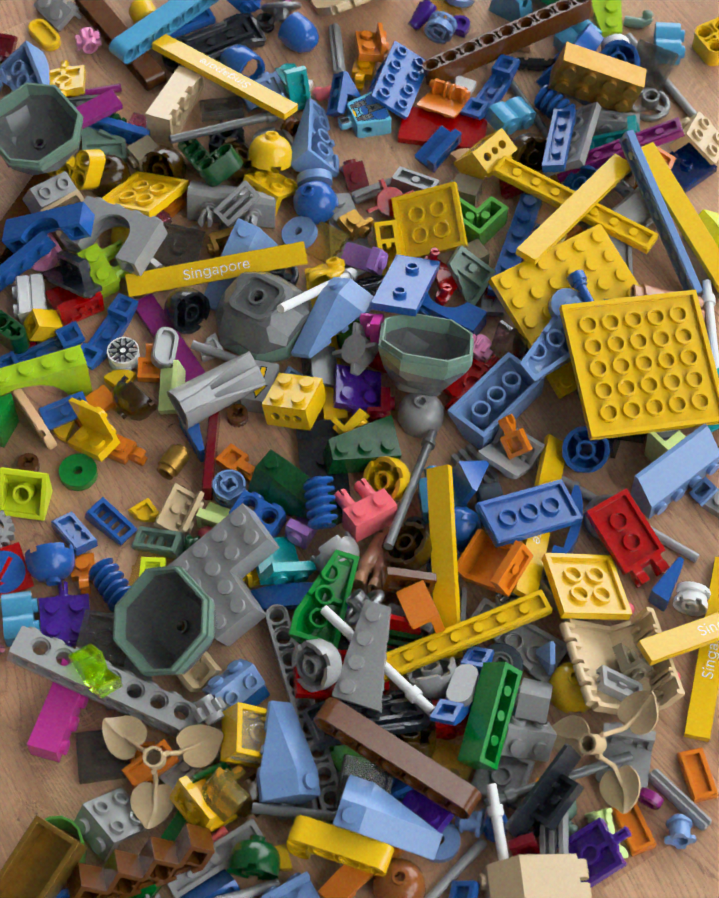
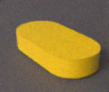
[28,19,61,51]

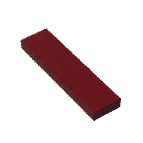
[202,412,220,500]

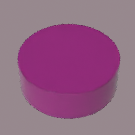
[638,787,664,810]

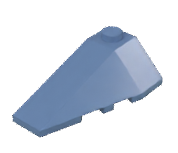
[0,41,50,91]
[291,98,339,177]
[204,218,278,311]
[291,277,374,359]
[519,296,582,383]
[256,701,321,804]
[333,775,442,861]

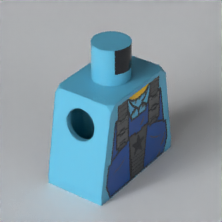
[338,92,392,138]

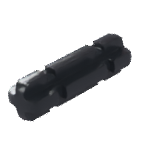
[517,57,556,71]

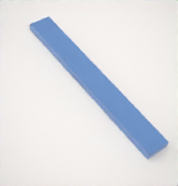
[619,129,703,295]

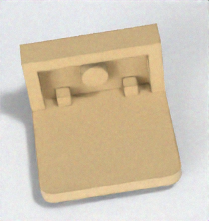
[668,111,719,165]

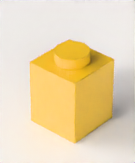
[23,308,63,342]

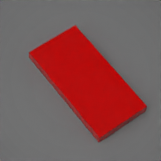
[398,106,488,150]

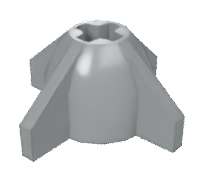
[332,322,379,376]

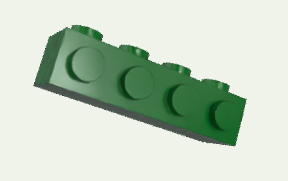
[457,662,522,770]

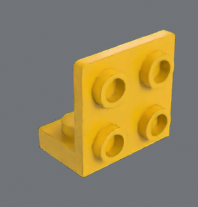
[243,167,298,218]
[67,397,120,462]
[169,775,239,832]

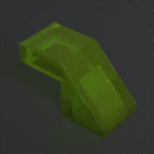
[68,643,123,699]

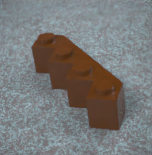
[67,823,215,898]

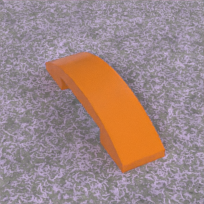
[318,847,406,898]

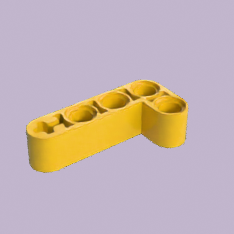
[692,17,719,67]
[47,149,106,190]
[287,815,394,876]

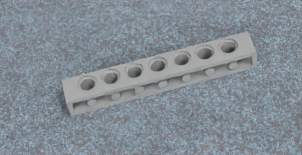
[7,625,205,738]

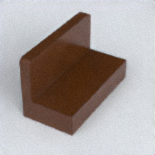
[381,567,437,596]

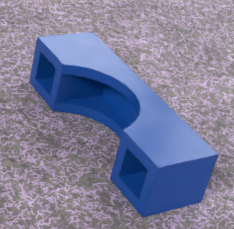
[2,202,95,254]
[417,293,487,336]

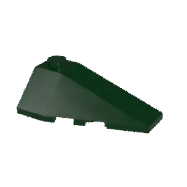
[247,449,343,528]

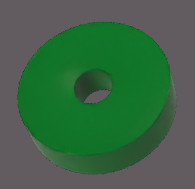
[59,454,98,491]

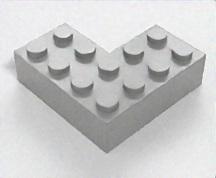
[168,503,280,647]

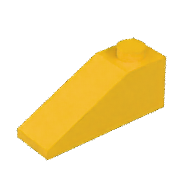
[372,220,401,275]

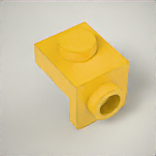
[331,408,370,435]

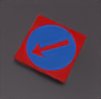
[0,542,35,599]

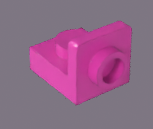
[360,313,384,344]

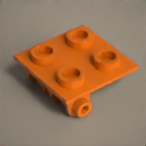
[416,78,471,118]

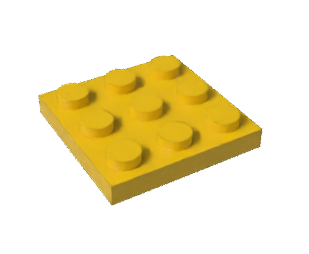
[102,171,189,217]
[391,181,468,258]
[541,553,632,620]

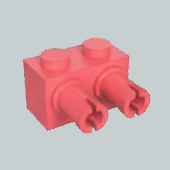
[334,478,397,542]

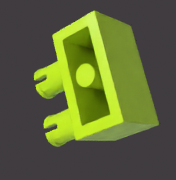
[77,240,131,299]

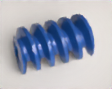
[534,84,577,120]
[303,476,338,530]
[88,558,131,612]

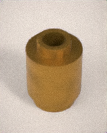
[157,444,190,480]

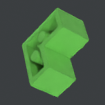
[460,196,508,246]

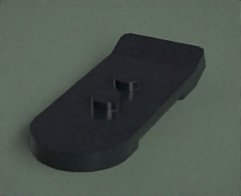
[162,13,266,73]
[296,419,351,525]
[303,690,433,750]

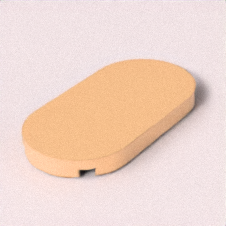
[11,388,58,450]

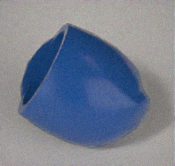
[278,12,319,53]
[220,45,265,81]
[454,506,482,552]

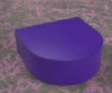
[449,15,470,38]

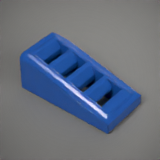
[178,416,205,462]
[85,497,138,546]
[648,557,684,611]

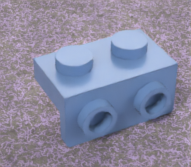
[202,658,265,711]

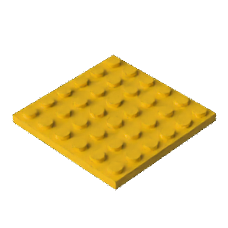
[488,223,639,399]
[559,290,719,441]

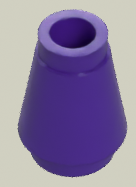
[408,0,437,31]

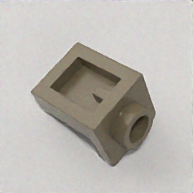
[612,643,654,680]

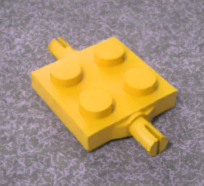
[49,59,86,97]

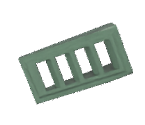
[131,526,187,560]

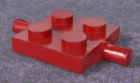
[442,355,500,412]

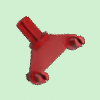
[425,248,459,306]

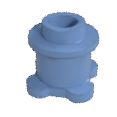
[455,808,486,837]
[664,814,696,849]

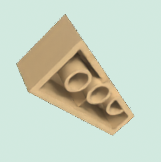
[145,66,204,148]

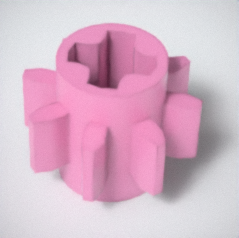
[75,27,102,53]
[473,334,493,362]

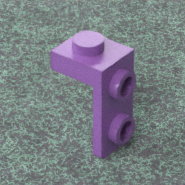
[341,242,389,276]
[285,517,318,550]

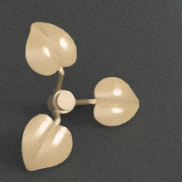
[552,690,659,814]
[102,716,224,829]

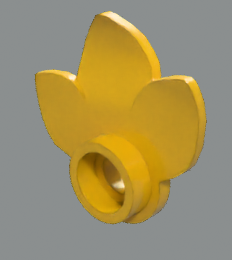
[307,257,345,282]

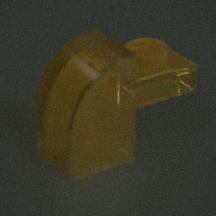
[202,765,250,822]

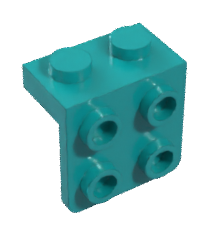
[256,537,317,585]

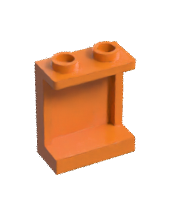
[457,529,534,597]

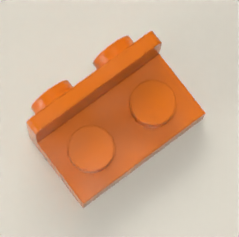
[354,22,389,62]

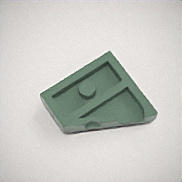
[81,127,127,162]
[446,245,496,305]

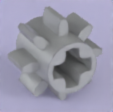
[193,694,227,726]

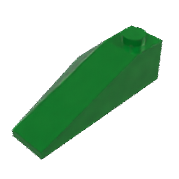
[288,549,360,648]

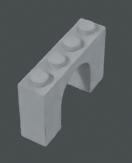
[60,195,168,276]

